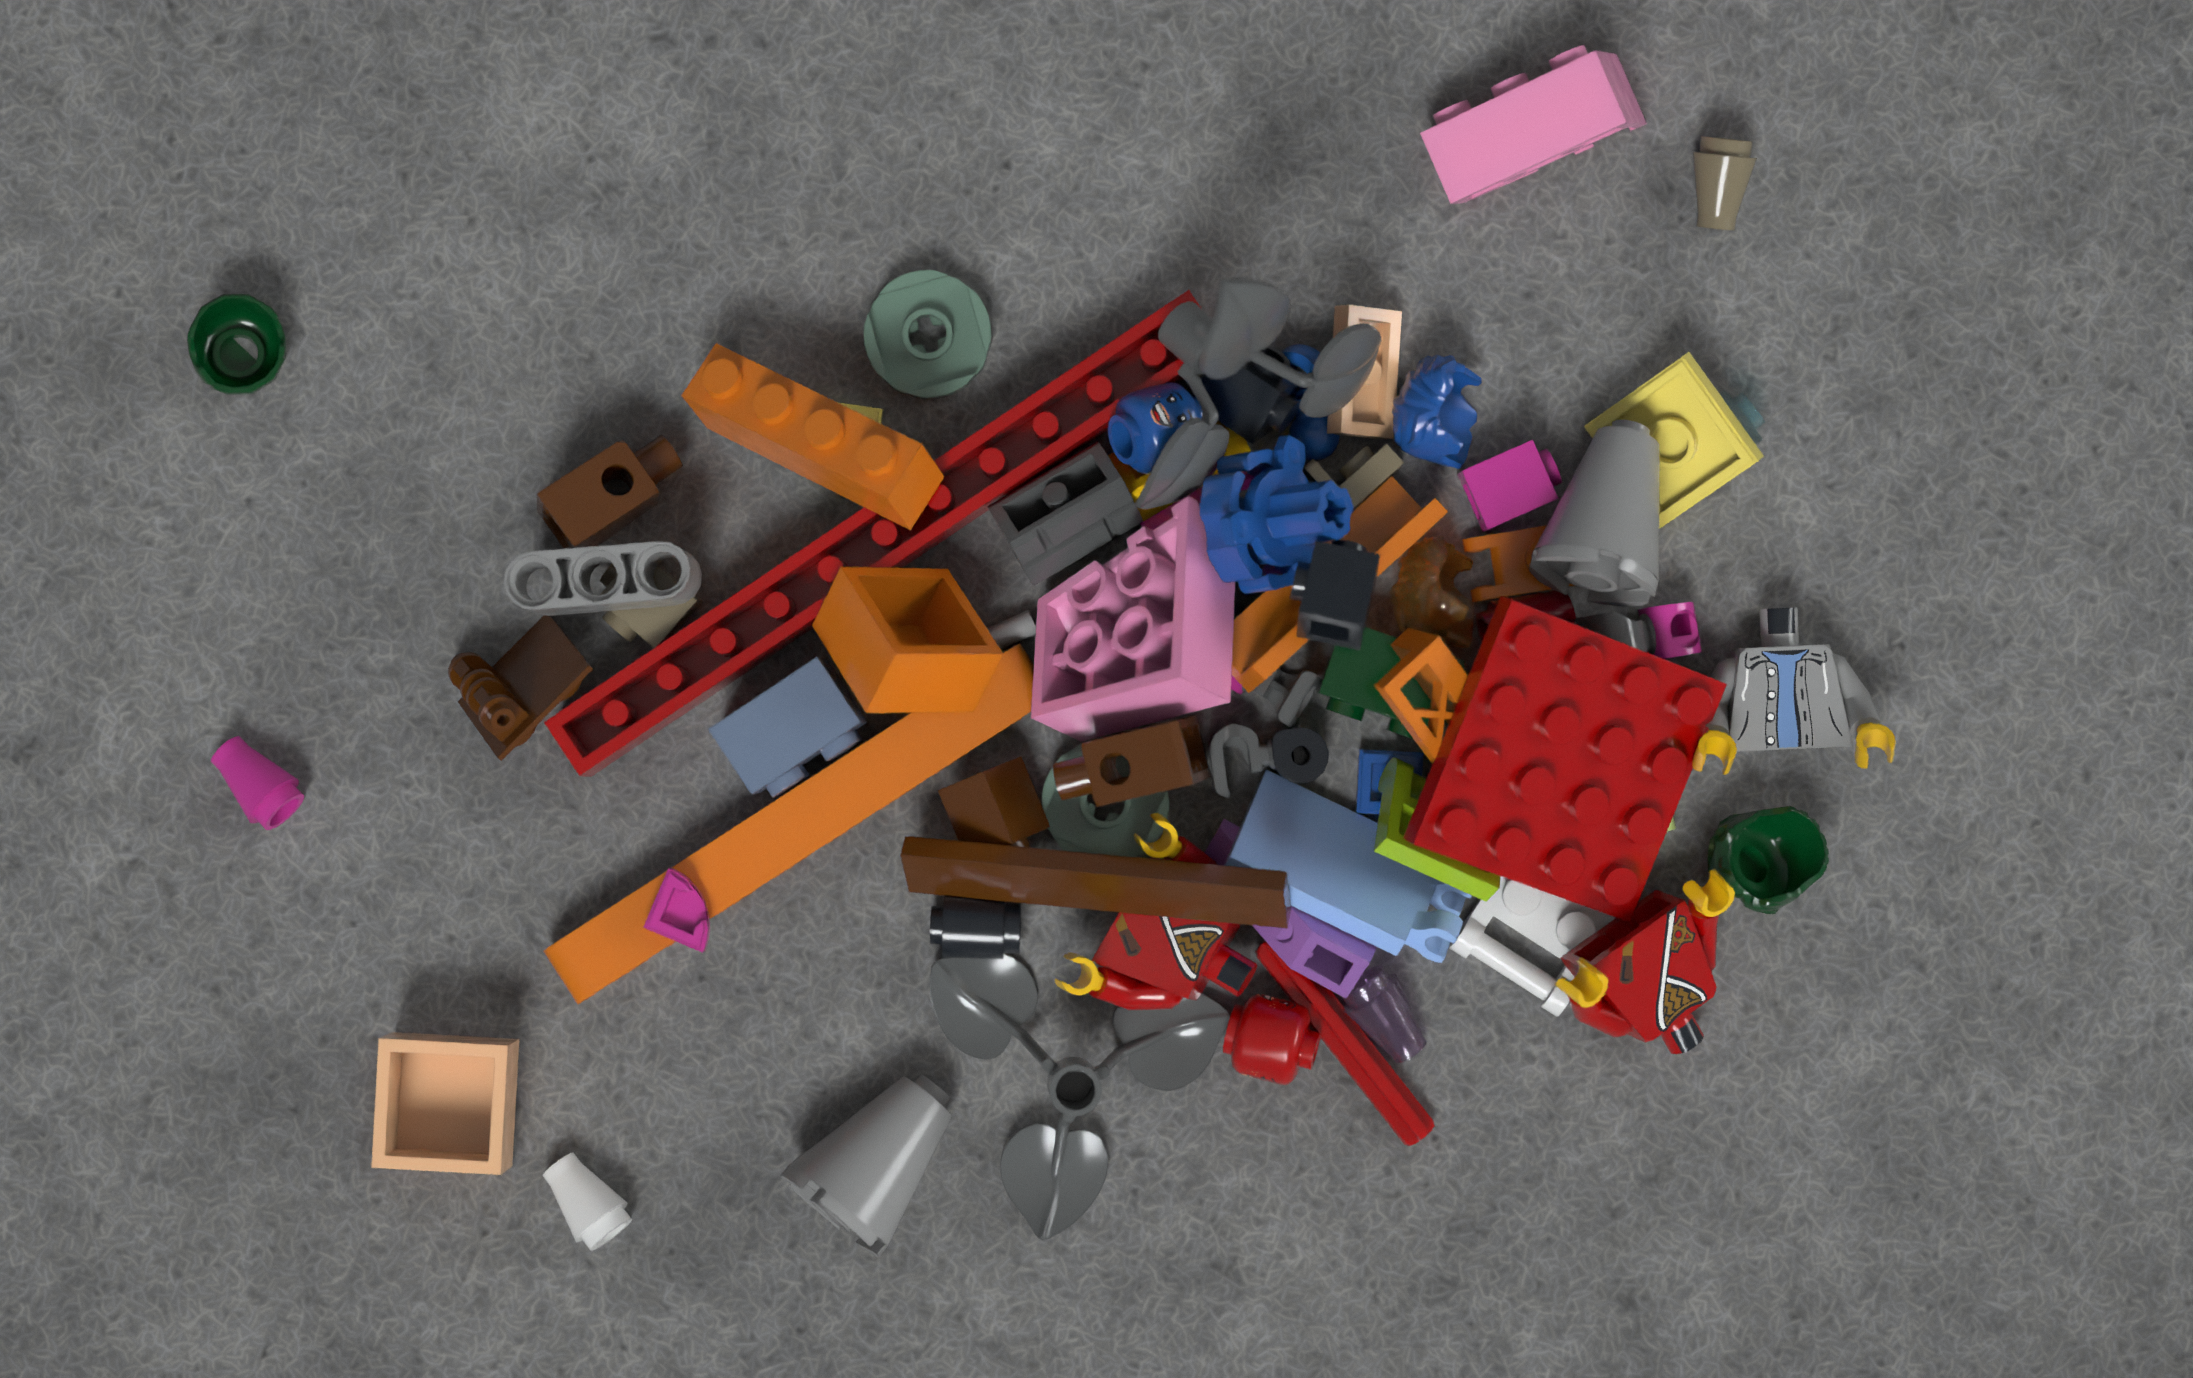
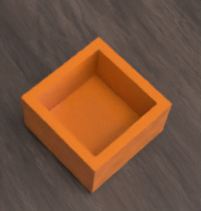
[812,567,1004,713]

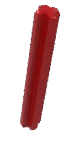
[1255,941,1435,1146]

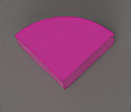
[643,867,710,953]

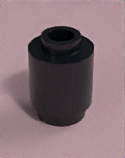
[930,896,1021,959]

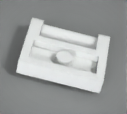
[1449,876,1615,1017]

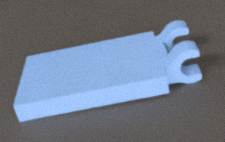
[1224,770,1472,963]

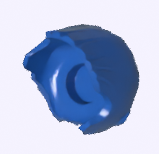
[1391,355,1482,469]

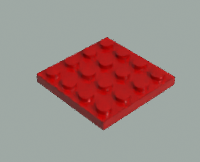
[1403,595,1727,922]

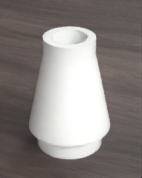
[543,1152,632,1251]

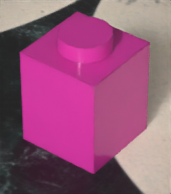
[1457,440,1562,532]

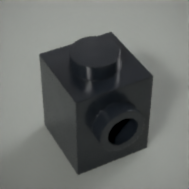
[1193,346,1301,444]
[1290,540,1380,650]

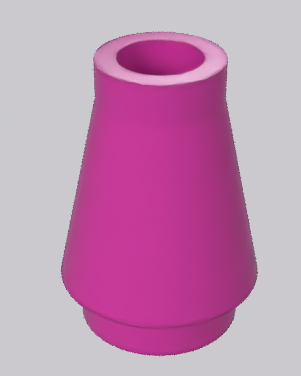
[211,736,304,830]

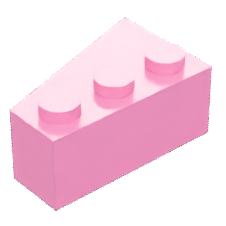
[1420,45,1647,204]

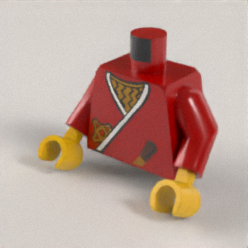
[1055,813,1258,1010]
[1556,869,1735,1055]

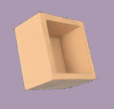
[371,1032,519,1175]

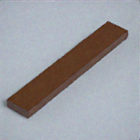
[900,836,1291,929]

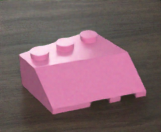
[1031,496,1235,742]

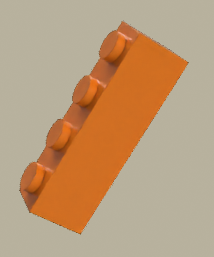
[681,343,944,530]

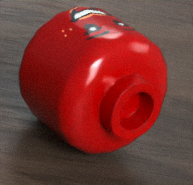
[1223,994,1321,1085]

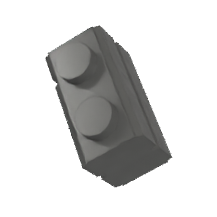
[987,442,1144,586]

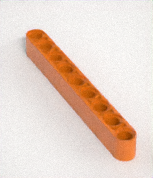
[543,643,1034,1004]

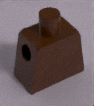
[537,435,683,549]
[1053,715,1212,807]

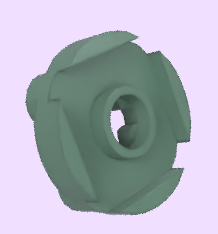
[863,270,992,400]
[1042,744,1170,857]

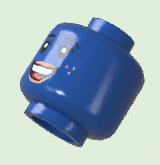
[1108,382,1202,474]

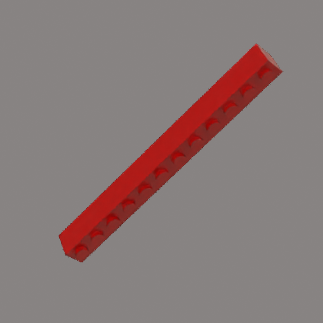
[544,290,1203,777]

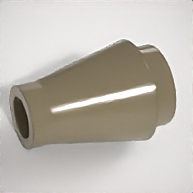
[1693,136,1757,230]

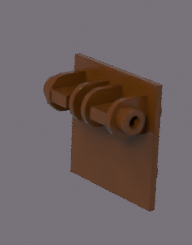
[448,615,593,761]

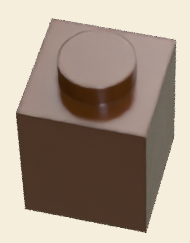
[938,756,1050,847]

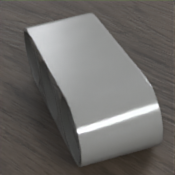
[504,541,702,616]

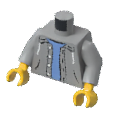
[1692,607,1896,775]

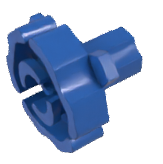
[1199,435,1354,594]

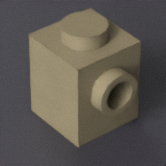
[599,563,703,648]

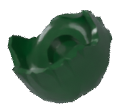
[1707,806,1829,914]

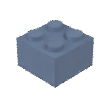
[708,657,868,798]

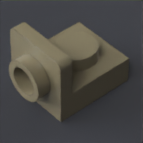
[1302,444,1404,511]

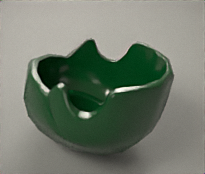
[187,294,286,395]

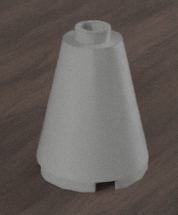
[1529,420,1660,607]
[780,1075,952,1257]

